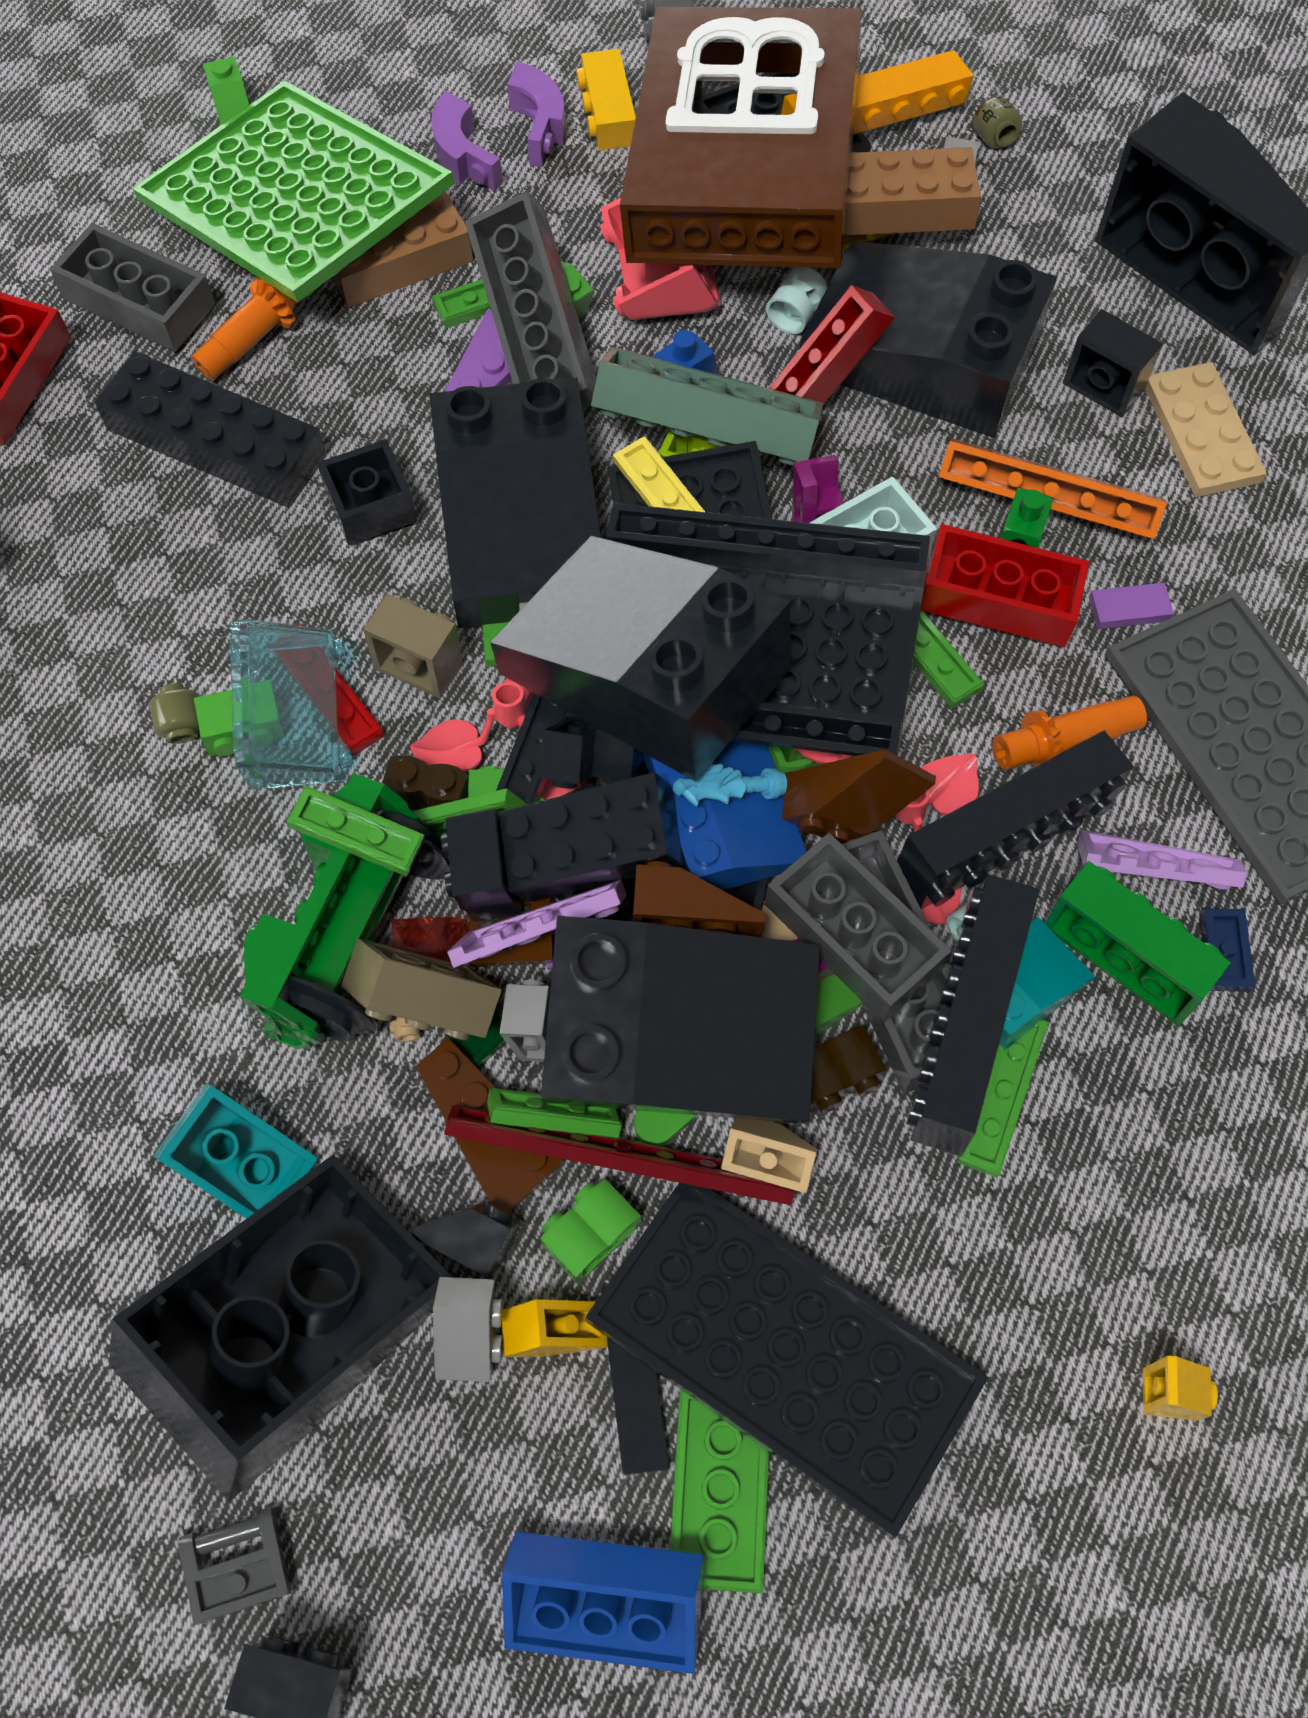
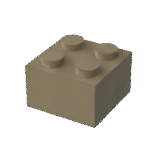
[363,593,463,699]

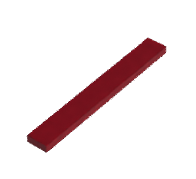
[444,1104,795,1205]

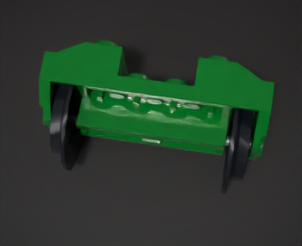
[240,773,450,1049]

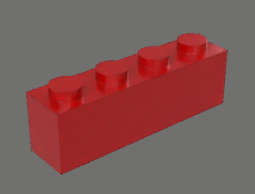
[769,285,895,403]

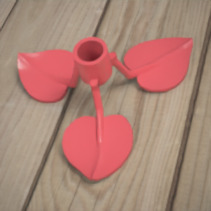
[410,678,589,800]
[819,754,979,925]

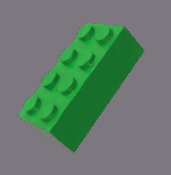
[1045,861,1231,1027]

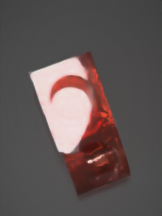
[391,917,468,962]

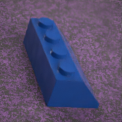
[502,1531,704,1674]

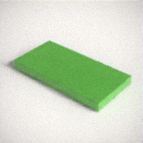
[670,1389,769,1594]

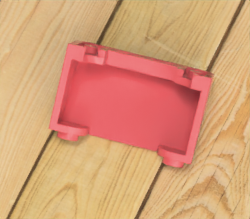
[600,198,721,320]

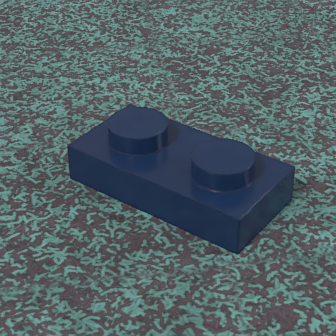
[1200,908,1255,992]

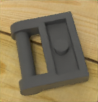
[178,1507,292,1625]

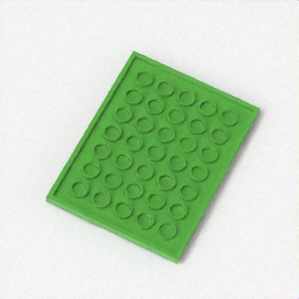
[132,80,455,302]

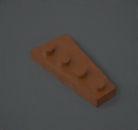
[416,1037,564,1211]

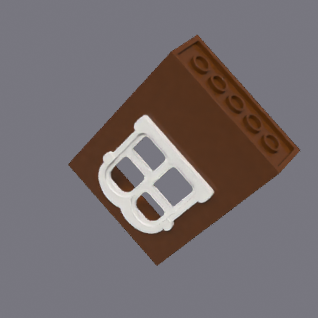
[620,7,862,268]

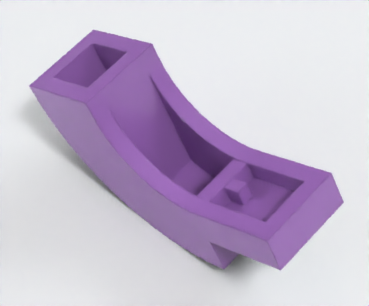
[507,61,566,167]
[432,91,503,191]

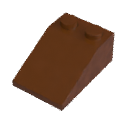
[782,749,936,844]
[633,861,766,938]

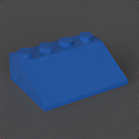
[644,740,807,890]

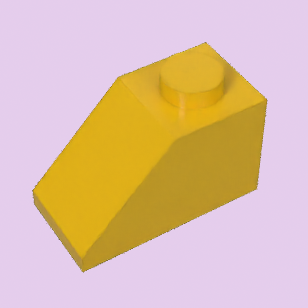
[502,1299,608,1357]
[1143,1356,1218,1421]

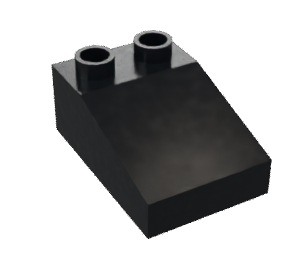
[1094,92,1308,356]
[799,241,1057,438]
[429,377,601,628]
[490,536,792,782]
[541,915,820,1124]
[109,1154,453,1502]

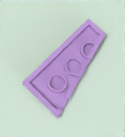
[1077,829,1248,889]
[447,880,627,968]

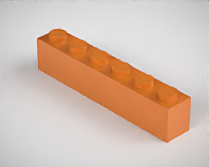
[939,438,1168,539]

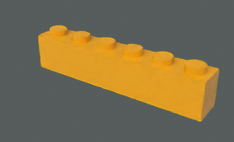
[781,50,974,134]

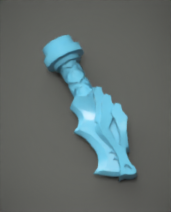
[672,764,787,807]

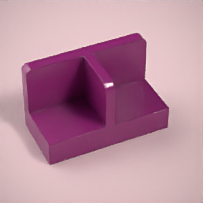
[792,455,844,523]

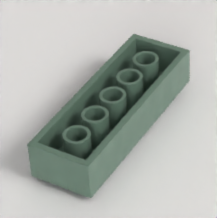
[591,346,824,465]

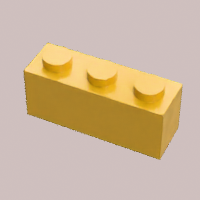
[576,49,636,151]

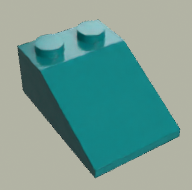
[999,917,1096,1051]
[153,1084,318,1219]

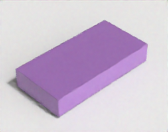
[1089,582,1174,629]

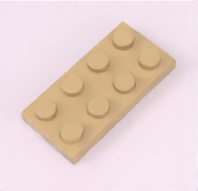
[1145,362,1267,497]

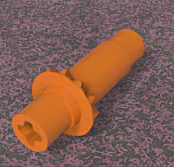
[190,277,298,381]
[992,695,1147,770]

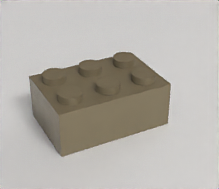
[341,937,502,1040]

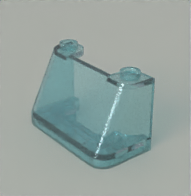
[230,619,351,790]

